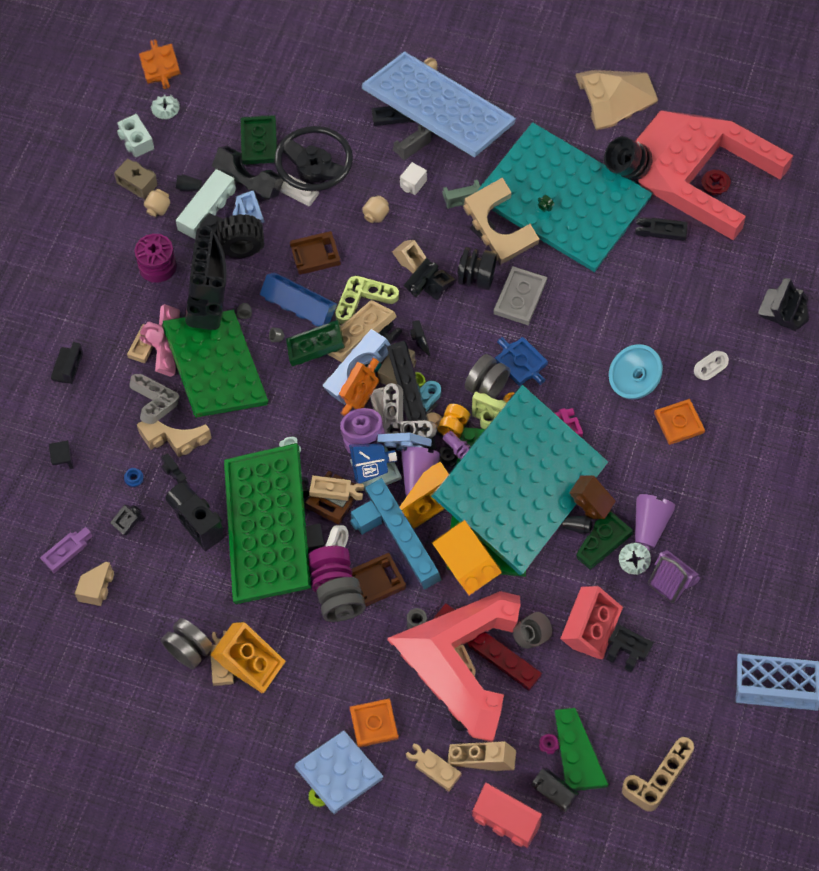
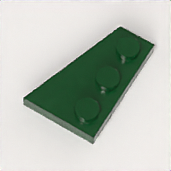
[576,511,633,570]

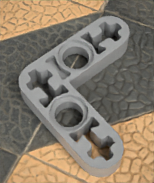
[130,374,179,424]
[383,383,437,438]

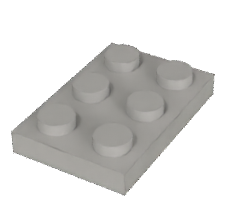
[494,267,547,325]

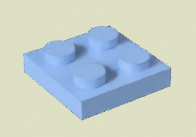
[377,433,432,451]

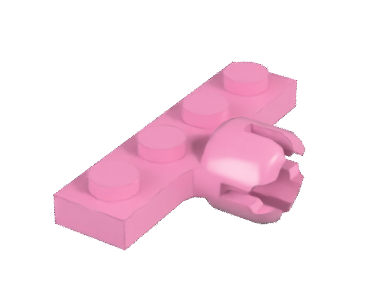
[140,304,180,377]

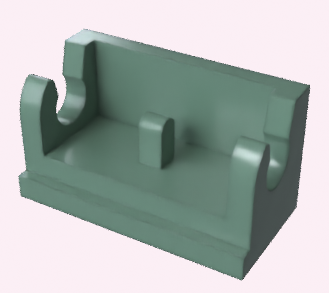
[442,180,480,209]

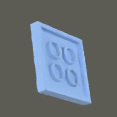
[295,731,383,814]

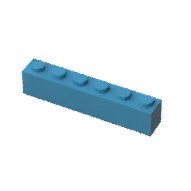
[365,478,441,590]

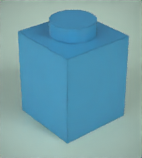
[350,501,382,535]

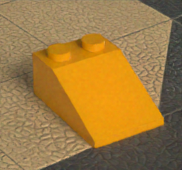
[400,462,449,529]
[432,520,502,595]
[210,622,286,693]

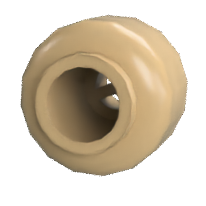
[144,189,171,217]
[363,196,389,223]

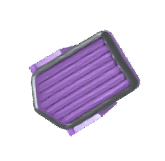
[648,550,700,603]

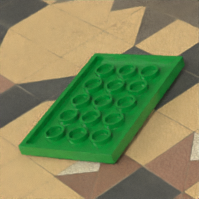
[162,310,268,418]

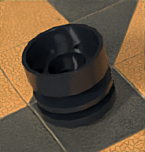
[604,136,652,180]
[458,247,497,291]

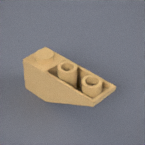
[448,742,516,771]

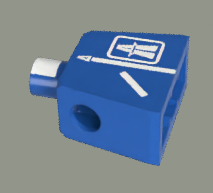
[349,444,397,483]

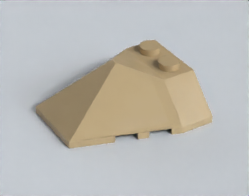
[576,70,658,130]

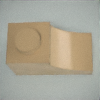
[392,240,426,273]

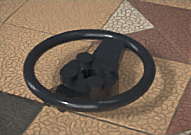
[275,126,353,192]

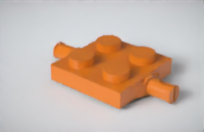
[139,40,181,89]
[339,358,379,416]

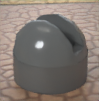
[237,303,252,319]
[269,327,285,343]

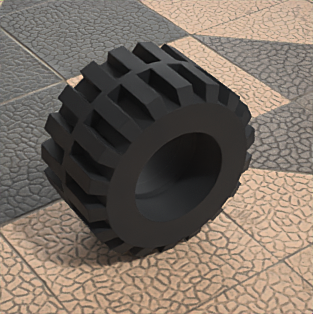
[217,214,265,258]

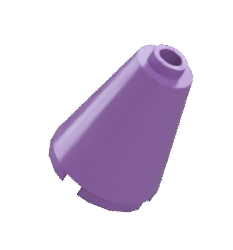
[401,447,440,497]
[635,494,675,551]

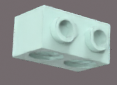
[117,114,154,158]

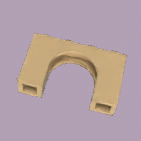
[463,178,539,265]

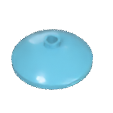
[609,344,663,399]

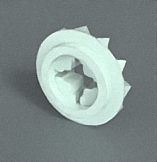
[151,94,179,119]
[619,543,651,575]

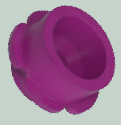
[539,734,560,754]

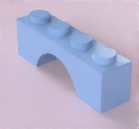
[323,329,391,405]

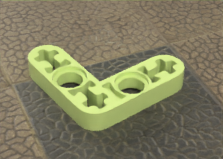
[335,276,399,324]

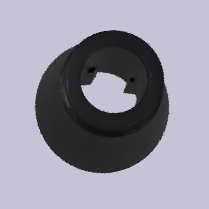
[176,174,202,191]
[562,515,592,535]

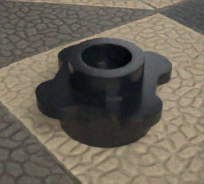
[438,447,456,466]

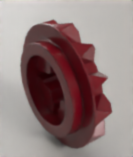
[702,170,731,195]

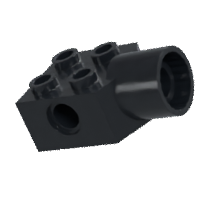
[165,482,224,552]

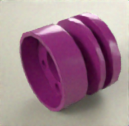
[134,234,177,283]
[308,546,352,592]

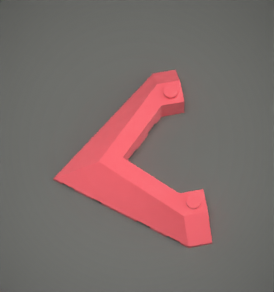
[387,591,520,742]

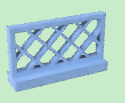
[736,654,819,711]

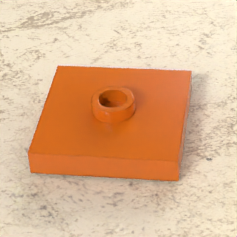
[654,399,705,445]
[350,698,399,747]

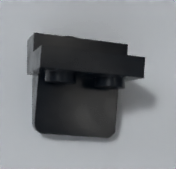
[758,278,809,331]

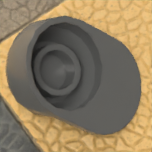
[513,612,552,649]

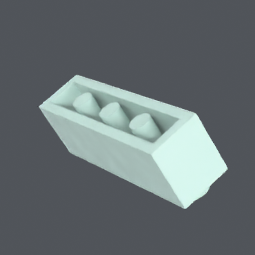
[176,169,236,239]

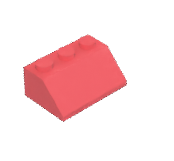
[561,586,623,659]
[472,783,542,848]

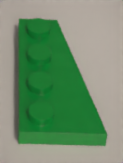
[554,708,608,791]

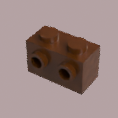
[569,475,616,519]

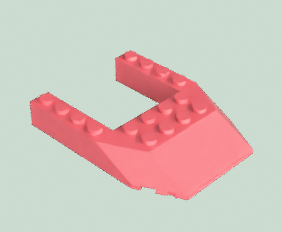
[636,111,793,240]

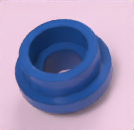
[124,468,144,487]

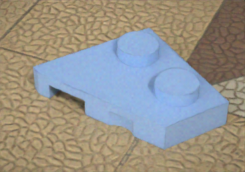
[233,190,264,223]

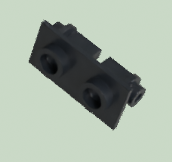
[403,258,439,297]

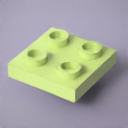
[472,392,507,429]

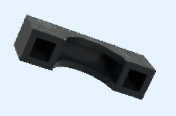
[212,145,284,199]

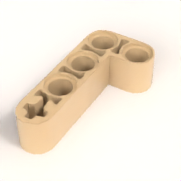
[622,737,694,811]

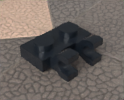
[606,624,654,672]

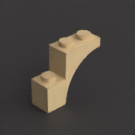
[137,421,212,457]

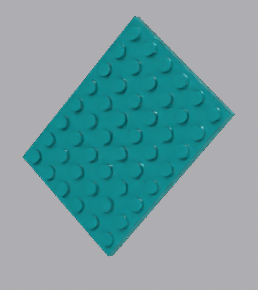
[477,122,652,272]
[431,385,608,575]

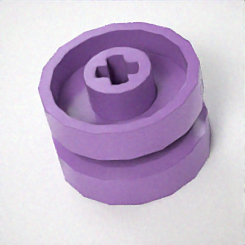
[340,408,385,453]

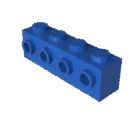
[259,272,337,327]

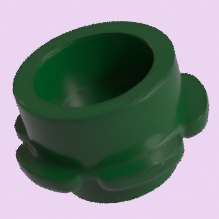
[538,195,554,212]

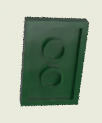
[240,115,277,165]
[286,320,345,367]

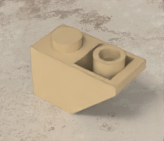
[75,562,114,606]

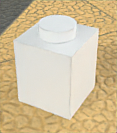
[400,162,427,195]

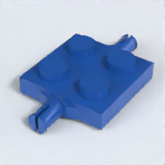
[495,337,548,386]

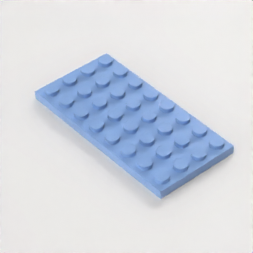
[362,51,516,158]

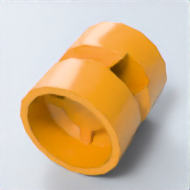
[437,404,470,438]

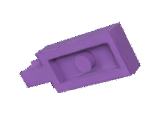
[40,527,93,573]

